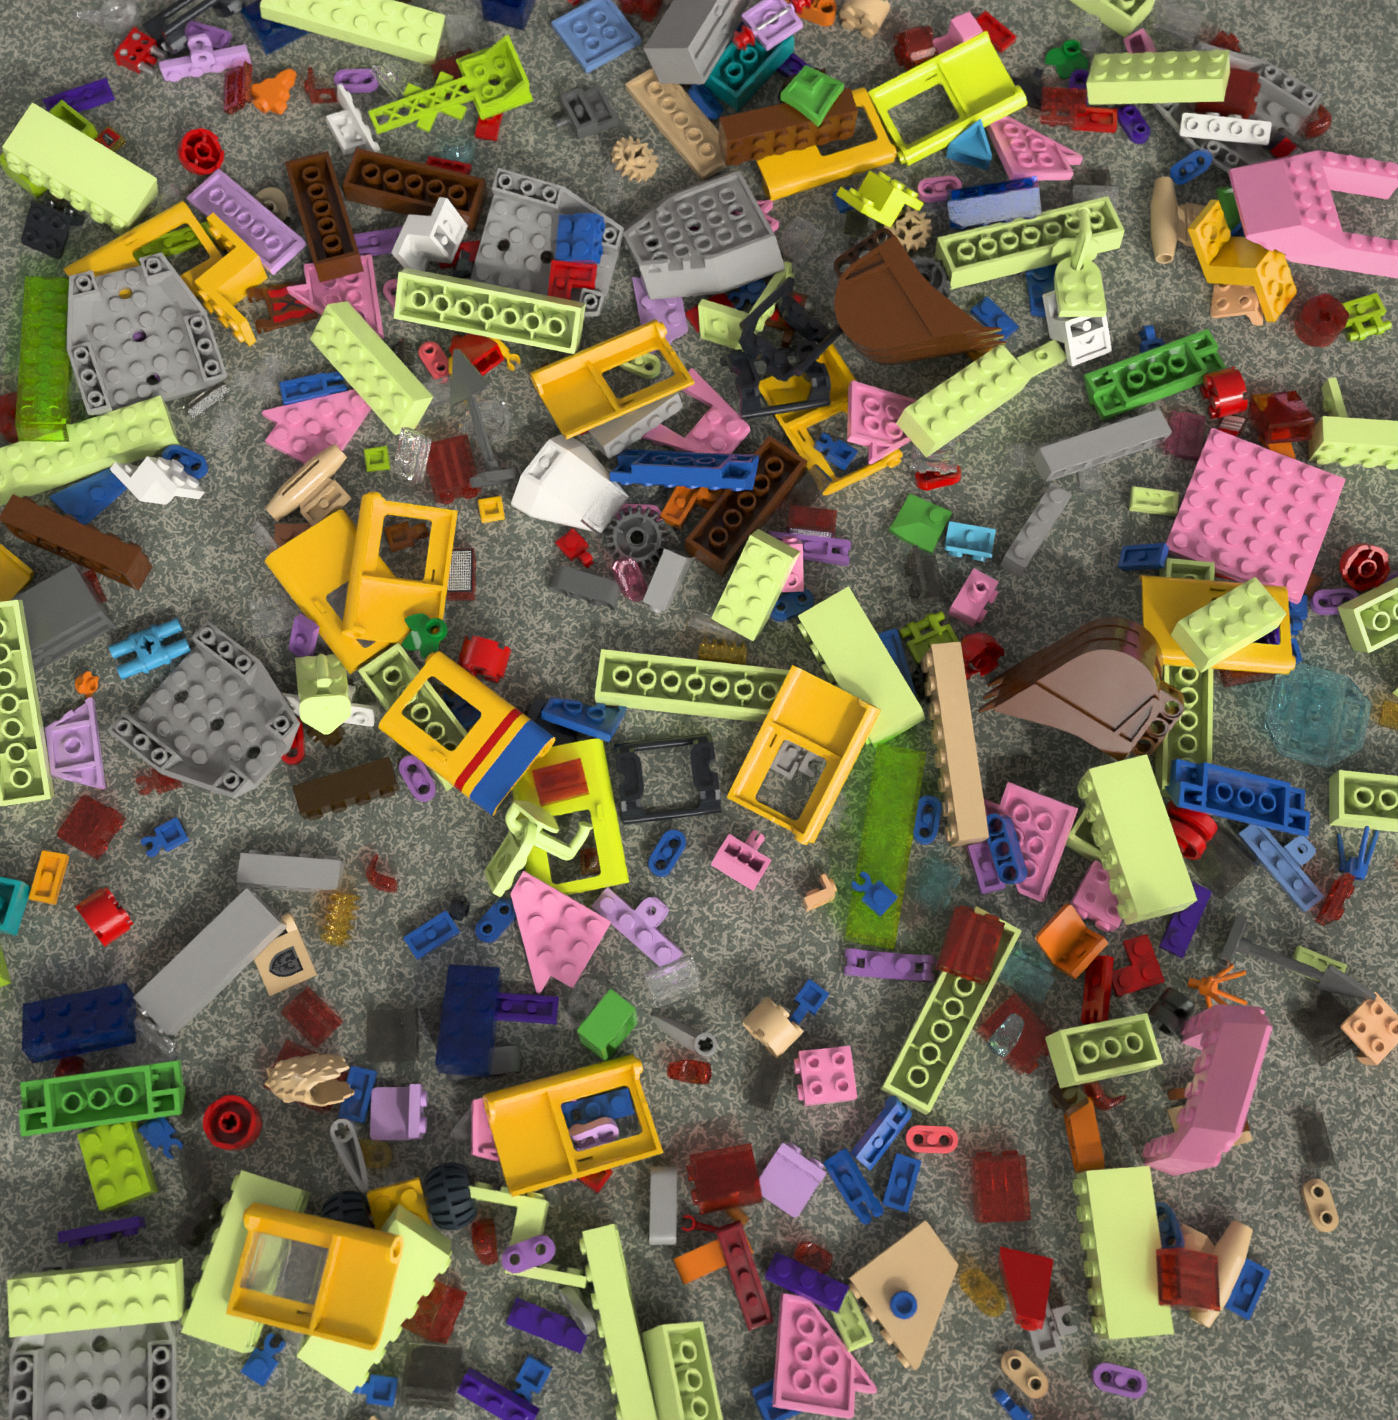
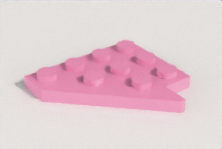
[985,116,1083,181]
[287,254,384,339]
[847,380,917,464]
[262,389,371,464]
[983,782,1078,902]
[511,871,611,994]
[772,1293,877,1419]

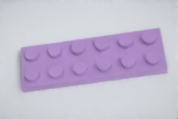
[186,169,306,275]

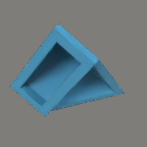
[946,118,992,171]

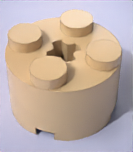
[840,0,890,39]
[742,996,803,1058]

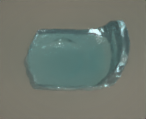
[440,139,476,164]
[986,1013,1024,1057]

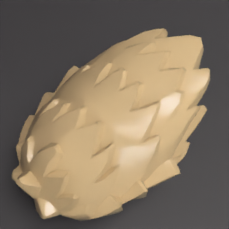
[264,1053,355,1106]

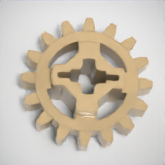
[610,136,658,183]
[884,206,933,254]

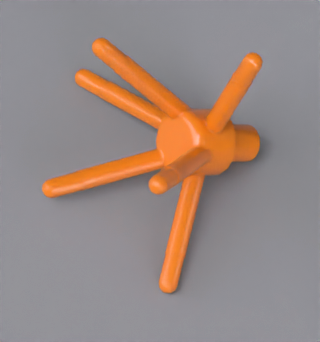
[1188,964,1247,1009]

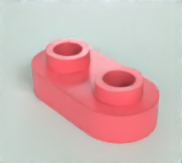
[418,341,452,383]
[905,1125,958,1154]

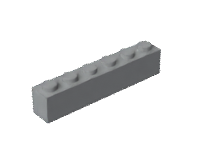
[1032,409,1172,483]

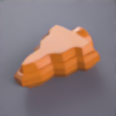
[247,68,297,115]

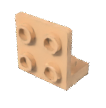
[1210,284,1264,325]
[1340,992,1398,1065]

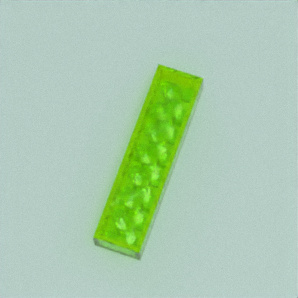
[15,276,73,442]
[843,743,927,950]

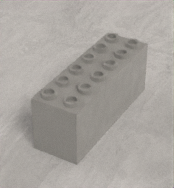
[643,0,754,84]

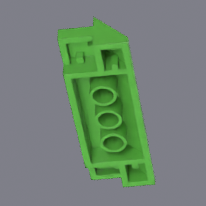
[1084,329,1227,421]
[19,1060,186,1137]

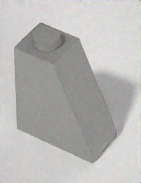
[642,548,694,613]

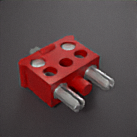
[113,27,168,76]

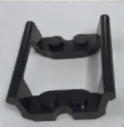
[142,0,245,55]
[738,277,844,382]
[720,338,831,420]
[614,733,721,825]

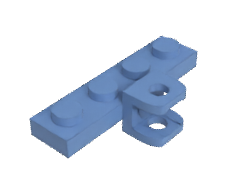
[1237,824,1325,913]

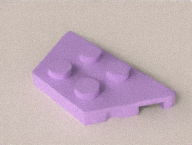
[632,277,688,355]
[45,697,106,789]

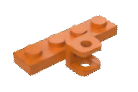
[660,486,724,530]

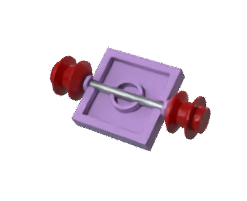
[732,0,812,51]

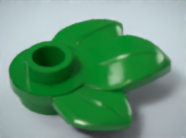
[1045,39,1089,79]
[402,613,448,659]

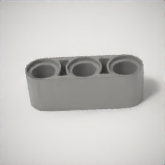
[649,1166,677,1245]

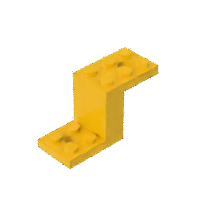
[1188,200,1297,322]
[194,213,267,347]

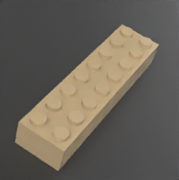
[921,642,989,847]

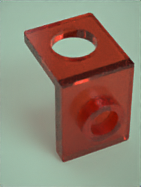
[304,67,338,104]

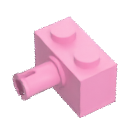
[948,568,999,628]
[711,830,772,891]

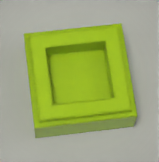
[364,446,390,472]

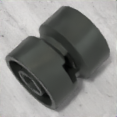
[1147,987,1194,1036]

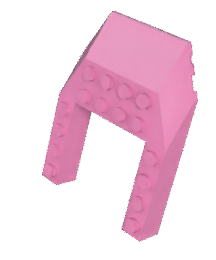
[1228,150,1398,278]
[1142,1004,1272,1176]

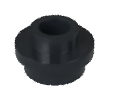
[449,895,470,921]

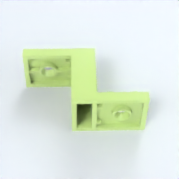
[469,1182,588,1288]

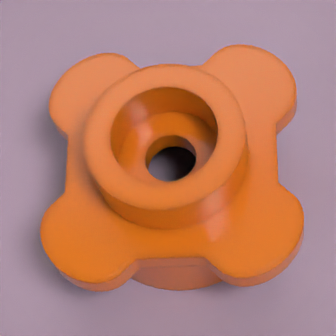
[75,671,99,698]

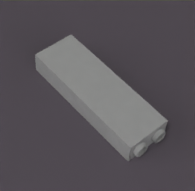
[133,888,288,1036]

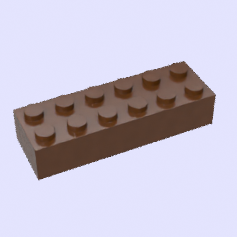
[718,88,858,166]
[342,148,488,232]
[285,151,364,283]
[685,435,807,577]
[0,494,153,591]

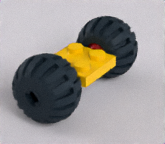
[322,1162,477,1230]

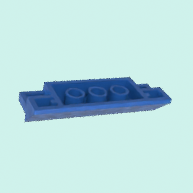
[610,449,759,491]
[1164,759,1310,837]

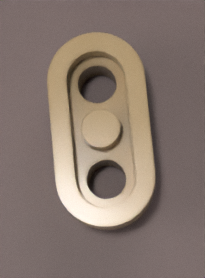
[1301,1179,1339,1232]
[1000,1350,1048,1398]

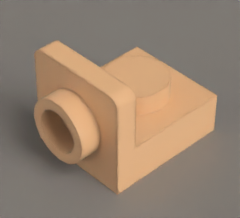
[803,873,837,911]

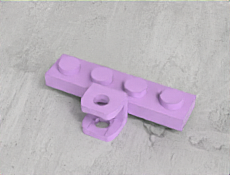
[159,33,252,82]
[591,887,684,973]

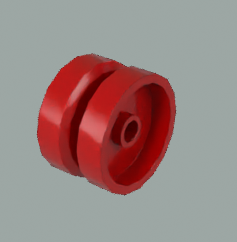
[1165,800,1218,860]

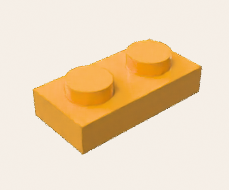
[28,850,69,905]

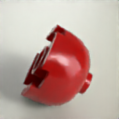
[177,128,224,176]
[1339,542,1390,591]
[960,632,1005,680]

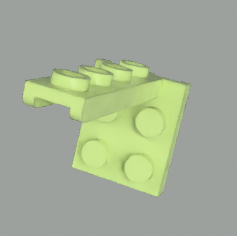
[698,262,794,353]

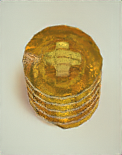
[697,637,748,665]
[319,893,362,948]

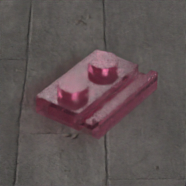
[1164,410,1206,461]

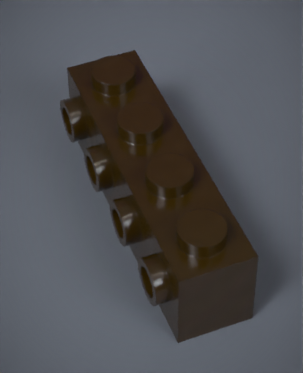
[292,757,400,821]

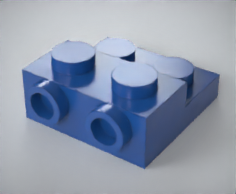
[555,213,605,264]

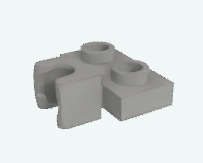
[770,740,824,779]
[1027,1301,1078,1358]

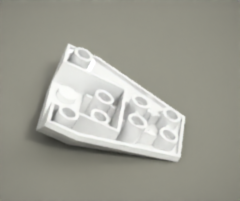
[511,435,628,533]

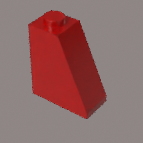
[998,1247,1054,1331]

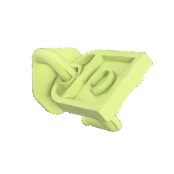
[1051,206,1107,317]
[295,653,351,734]
[484,800,593,897]

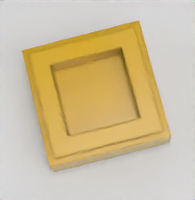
[478,496,505,523]

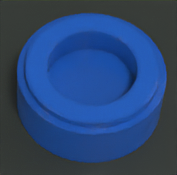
[889,1291,917,1319]

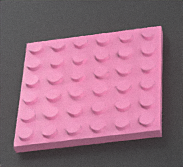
[1165,428,1346,604]

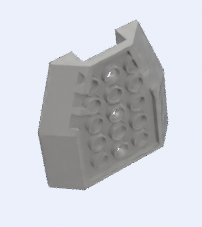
[1152,42,1322,173]
[466,168,624,317]
[622,170,785,300]
[66,253,227,415]
[107,620,300,799]
[9,1256,177,1420]

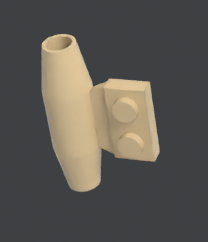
[1150,177,1205,264]
[265,444,352,526]
[1164,1220,1253,1328]

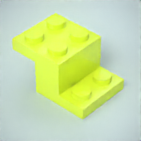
[836,171,924,228]

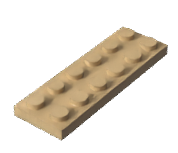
[625,67,727,181]

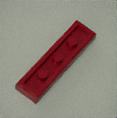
[715,1220,774,1331]

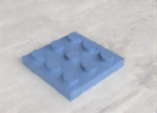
[551,0,641,74]

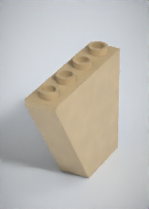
[848,1220,958,1370]

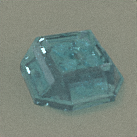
[1263,663,1372,769]

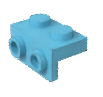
[944,521,996,562]

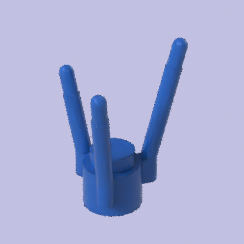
[1337,826,1379,880]

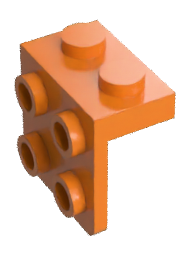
[1035,903,1109,979]

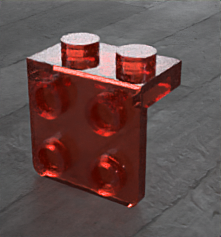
[57,795,126,861]
[400,1279,467,1344]

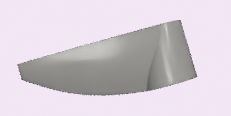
[651,1013,717,1059]
[330,1119,369,1192]

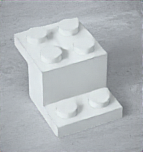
[391,197,468,271]
[1042,290,1112,366]
[110,456,205,505]

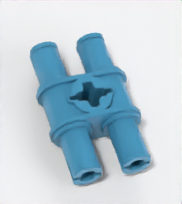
[108,618,192,680]

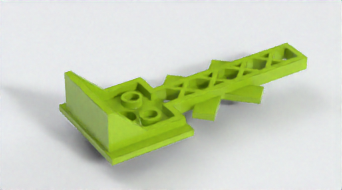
[368,35,533,135]

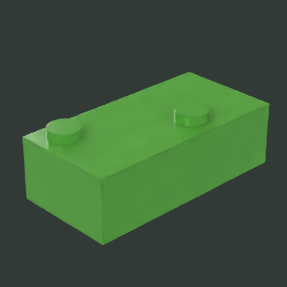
[577,989,638,1062]

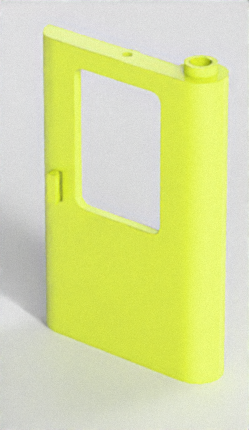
[868,31,1027,167]
[512,739,629,895]

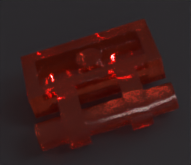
[1040,87,1087,128]

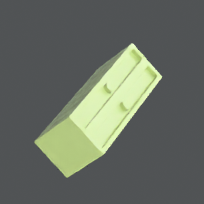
[2,103,158,236]
[797,586,925,748]
[1077,754,1197,925]
[1073,1166,1174,1339]
[181,1170,311,1353]
[297,1204,452,1393]

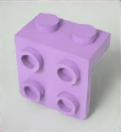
[370,1084,428,1141]
[754,1142,827,1217]

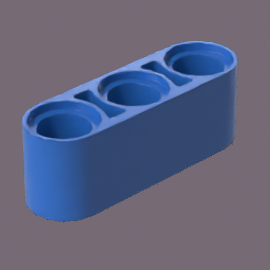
[986,813,1027,884]

